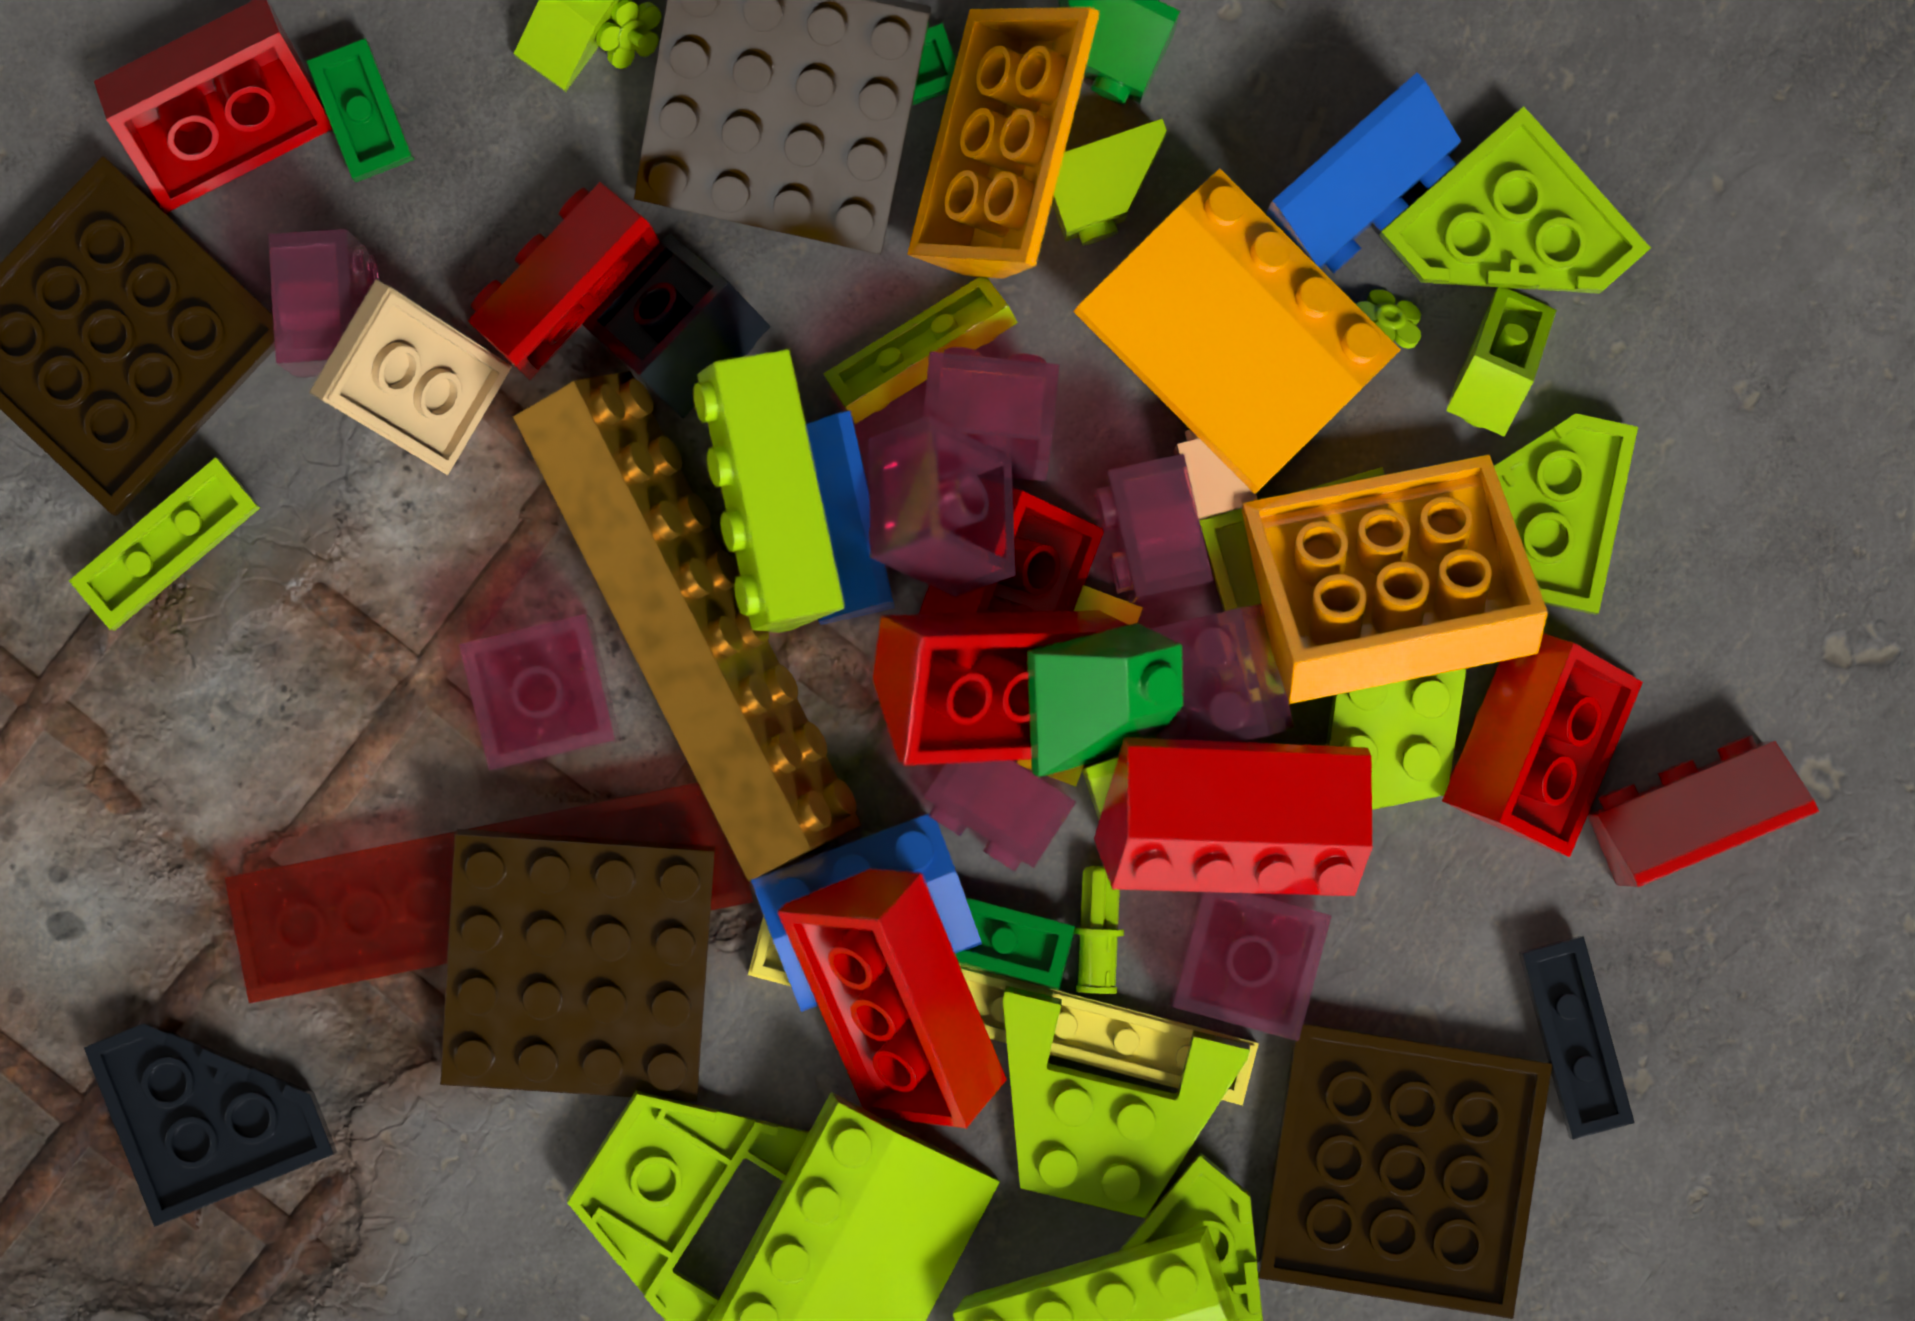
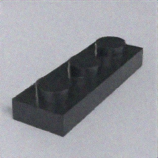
[1519,936,1635,1140]

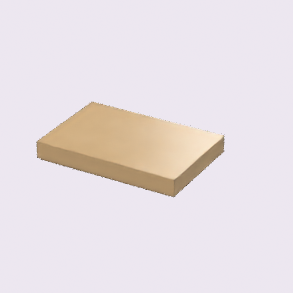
[309,280,512,475]

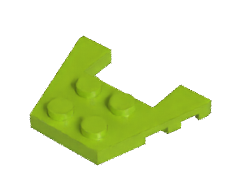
[1326,669,1466,810]
[1003,986,1250,1218]
[566,1090,809,1321]

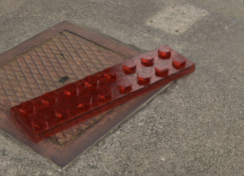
[225,783,754,1004]

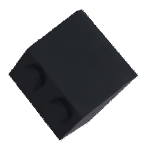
[582,233,771,419]

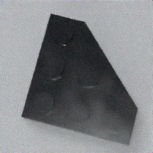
[84,1022,337,1227]

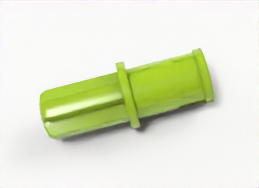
[1074,866,1124,994]

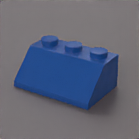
[1266,72,1461,274]
[805,411,895,625]
[751,812,982,1012]

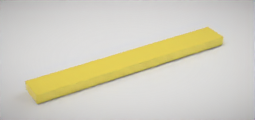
[748,915,1259,1106]

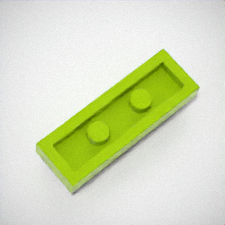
[823,277,1018,424]
[69,457,261,631]

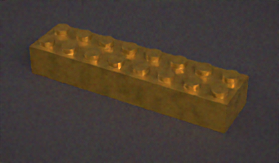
[513,371,861,881]

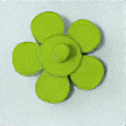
[596,0,661,69]
[1356,290,1421,349]

